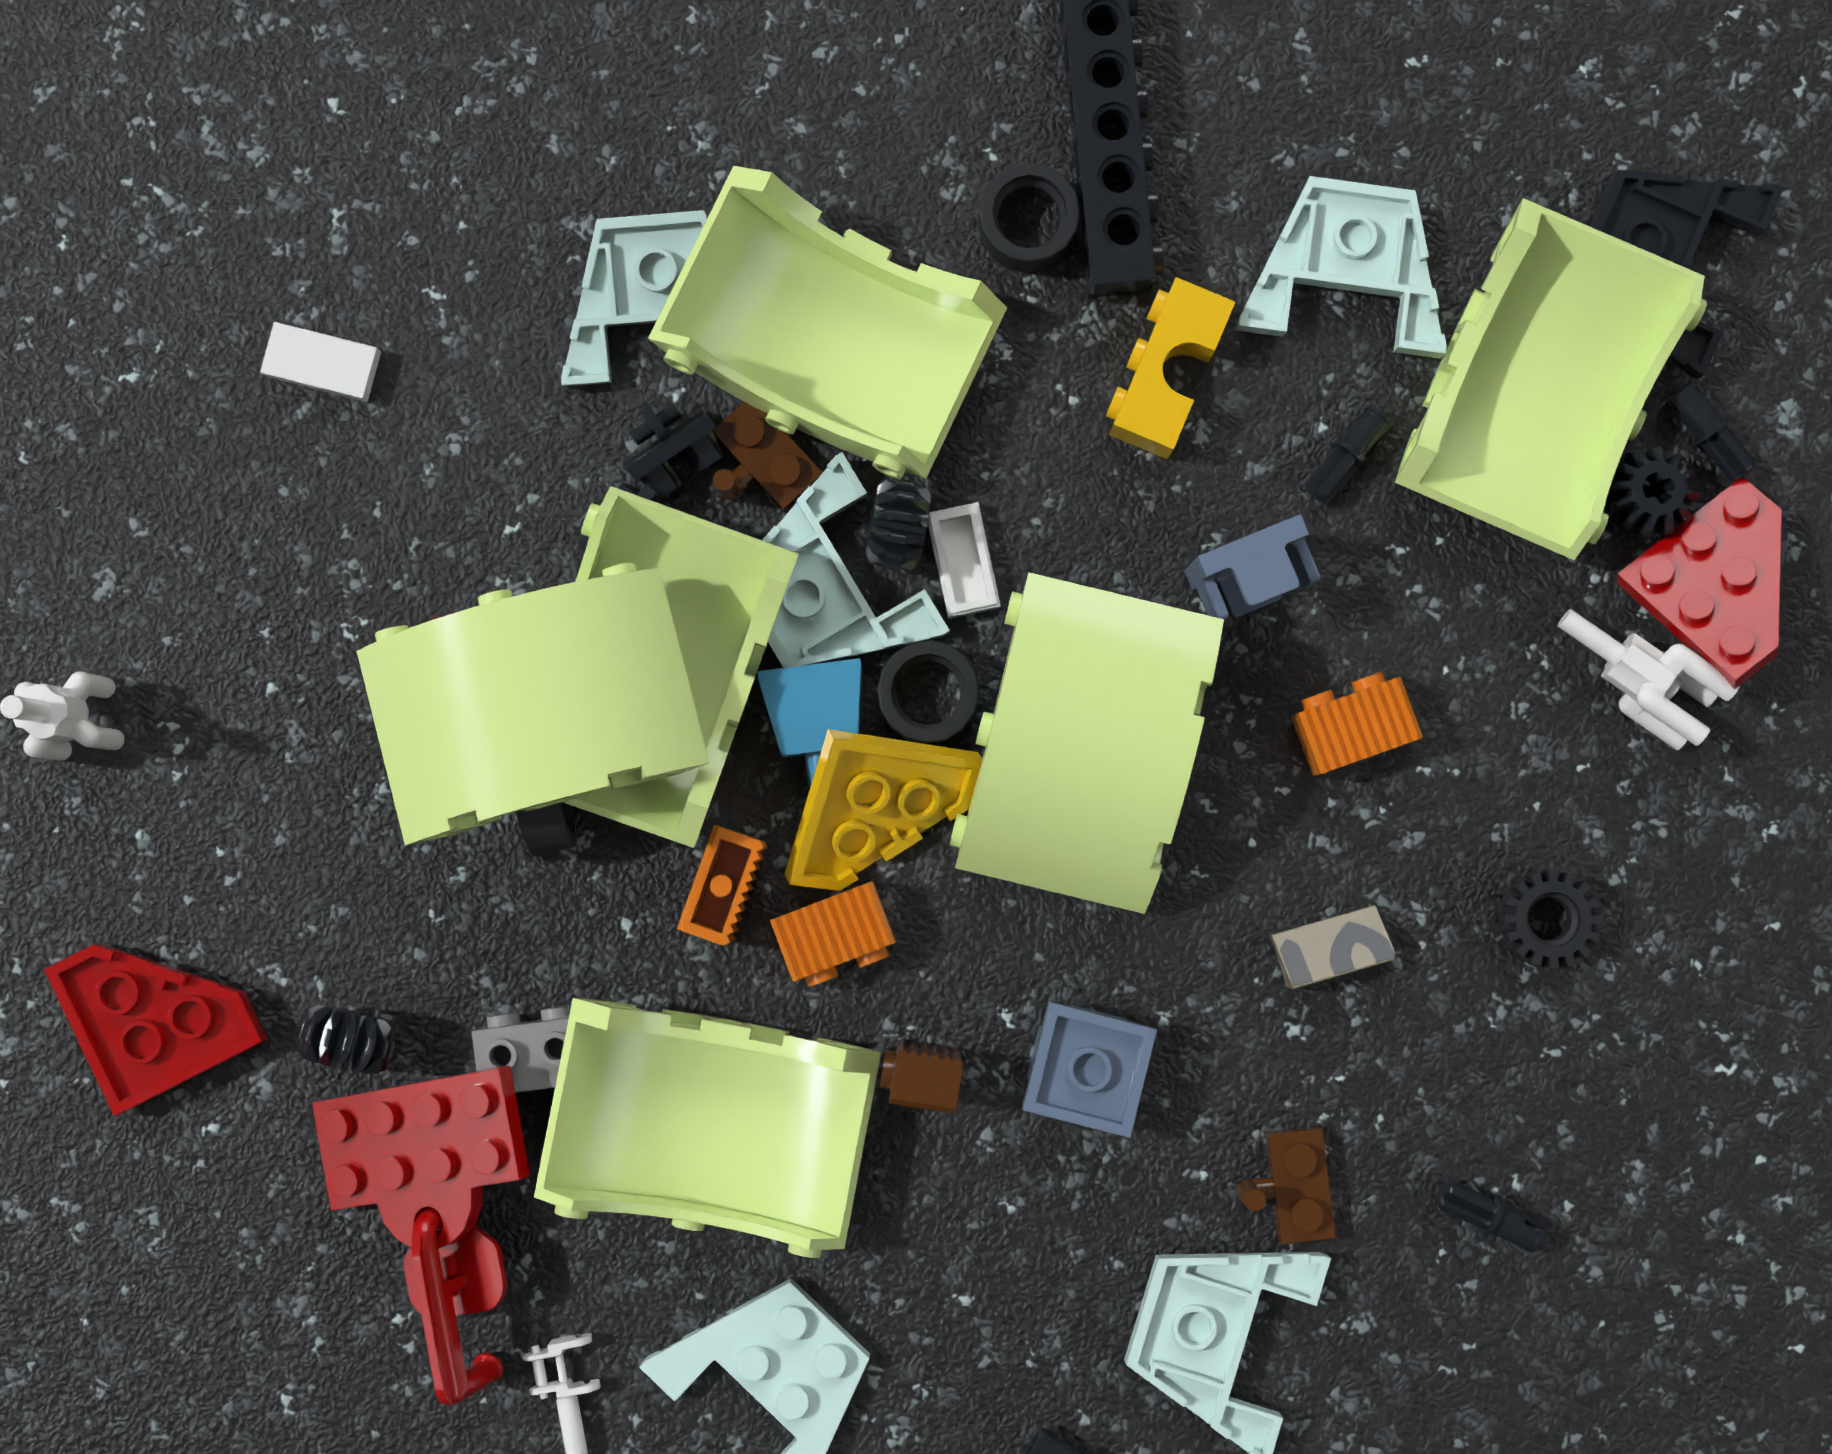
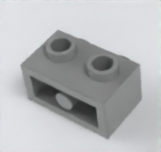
[472,1005,571,1093]

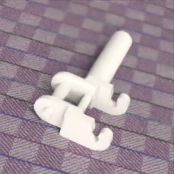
[523,1333,601,1454]

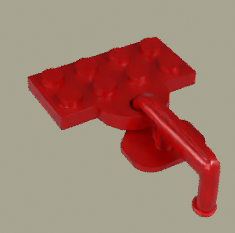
[312,1065,530,1405]

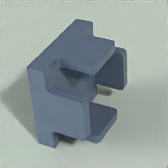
[1184,514,1321,621]
[1022,1001,1157,1138]

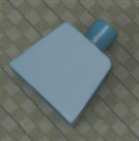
[757,658,862,787]

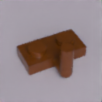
[712,402,823,512]
[1235,1126,1336,1245]

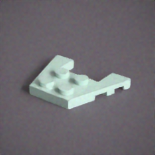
[1236,176,1447,359]
[561,210,707,387]
[762,452,950,668]
[1124,1252,1331,1454]
[639,1278,870,1454]

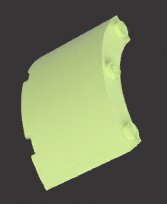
[648,166,1007,479]
[1395,198,1707,560]
[563,486,799,848]
[357,563,710,846]
[950,572,1224,914]
[534,998,881,1258]

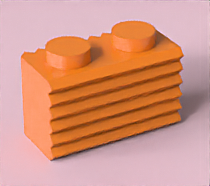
[1291,672,1423,776]
[677,825,768,946]
[770,881,896,987]

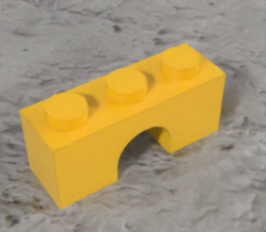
[1106,277,1235,459]

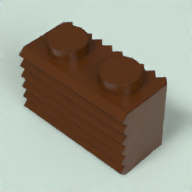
[880,1039,963,1114]

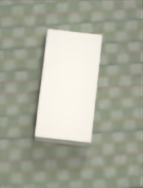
[260,322,381,402]
[928,502,1001,619]

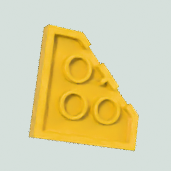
[784,729,982,891]

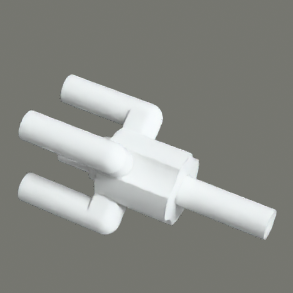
[1557,609,1741,750]
[0,672,124,761]

